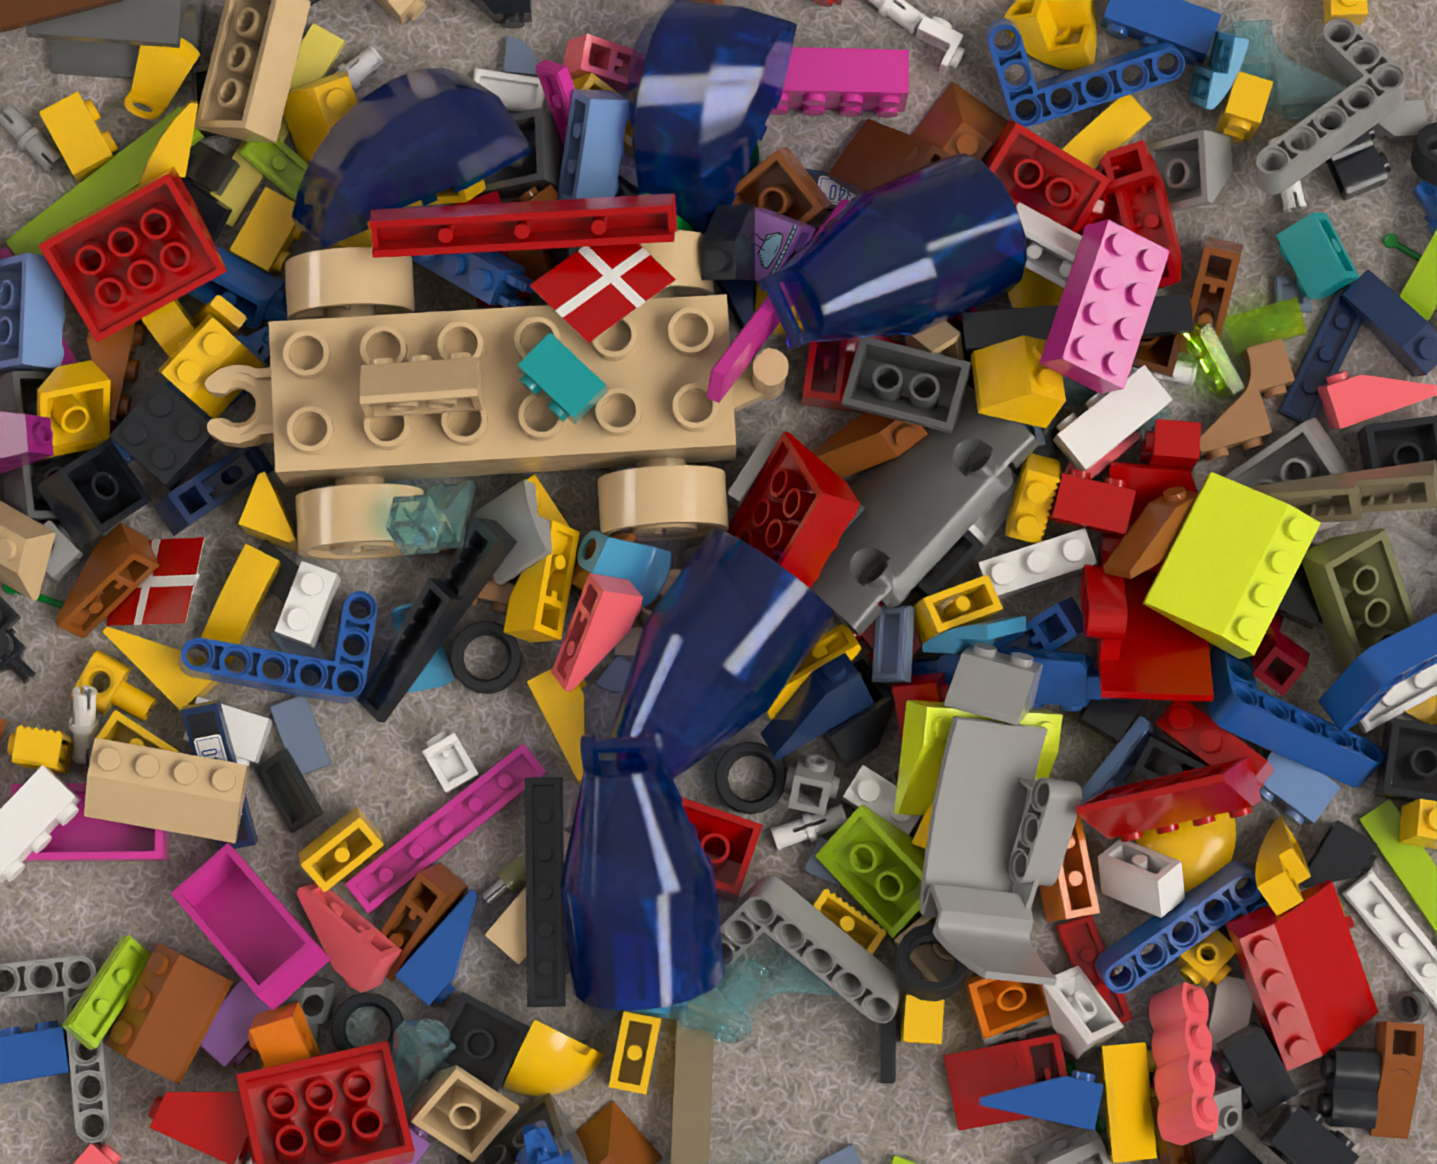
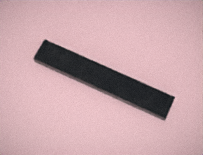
[525,777,566,1007]

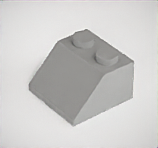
[944,643,1043,725]

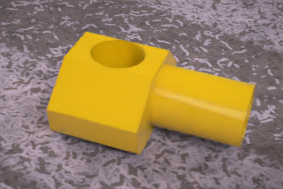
[71,650,157,721]

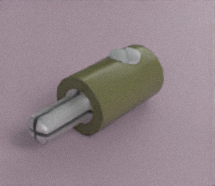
[482,849,526,904]

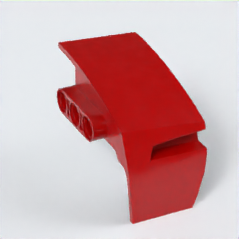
[1080,461,1214,702]

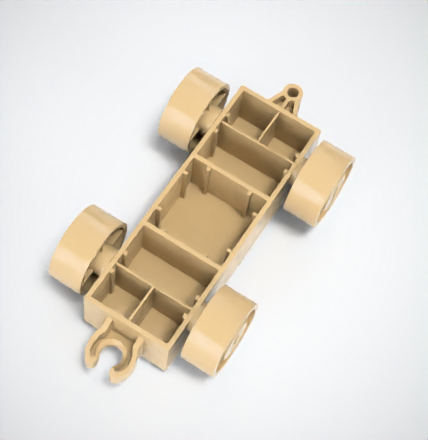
[205,230,789,560]

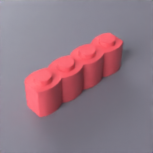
[1148,982,1219,1146]

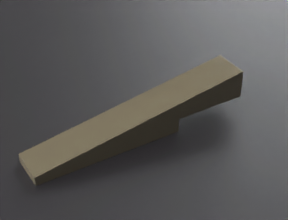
[1249,460,1437,523]
[670,946,717,1164]

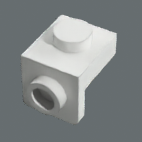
[916,16,966,75]
[422,732,479,794]

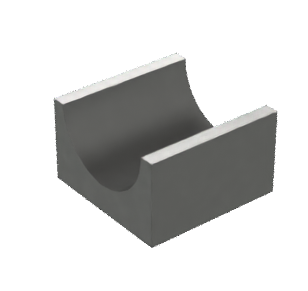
[26,0,206,83]

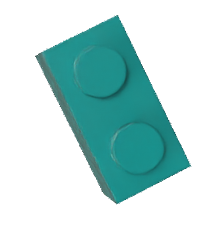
[1276,213,1360,300]
[518,332,607,425]

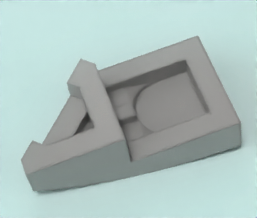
[1356,100,1428,139]

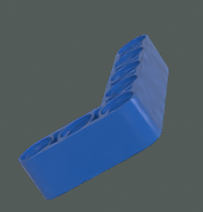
[986,18,1185,127]
[178,591,377,703]
[1318,613,1437,732]
[1207,645,1384,788]
[1095,861,1269,993]

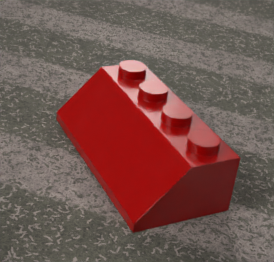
[594,776,763,903]

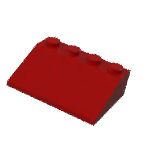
[38,166,227,343]
[721,431,860,626]
[1076,756,1262,842]
[1225,879,1379,1071]
[236,1041,415,1164]

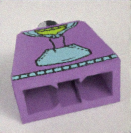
[755,207,816,291]

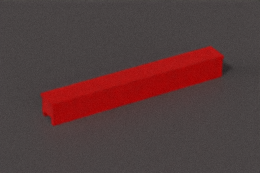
[369,193,677,258]

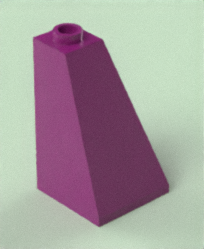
[0,411,54,474]

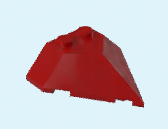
[1078,140,1182,289]

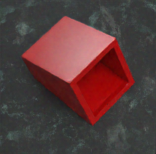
[148,1091,250,1164]

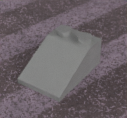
[1224,417,1352,487]

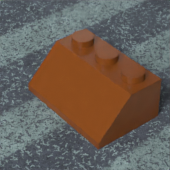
[105,942,233,1085]

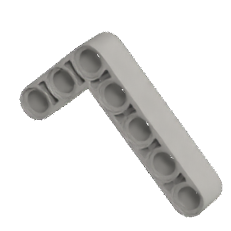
[1256,17,1405,195]
[703,876,906,1023]
[0,955,115,1143]

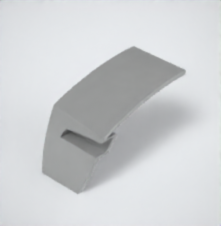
[920,716,1082,986]

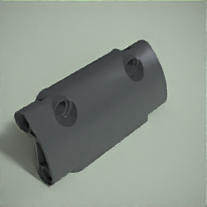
[807,386,1039,636]

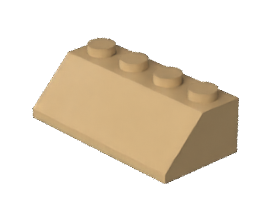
[194,0,311,143]
[84,738,250,844]

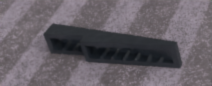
[962,294,1194,357]
[357,517,517,723]

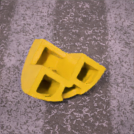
[1004,0,1097,70]
[1135,812,1236,892]
[503,1020,605,1097]

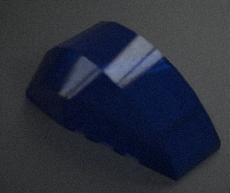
[628,0,797,235]
[291,68,532,248]

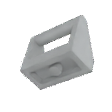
[1020,1126,1111,1164]

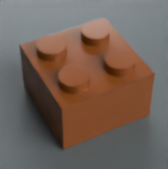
[722,146,833,225]

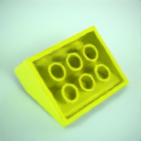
[1142,472,1321,659]
[894,700,1063,815]

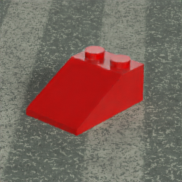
[972,119,1111,234]

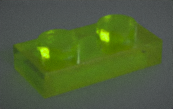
[1225,297,1308,355]
[1184,323,1245,396]

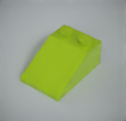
[815,804,926,938]

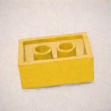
[1099,1042,1158,1163]

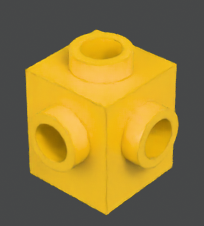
[1176,930,1236,990]

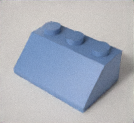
[0,253,66,373]

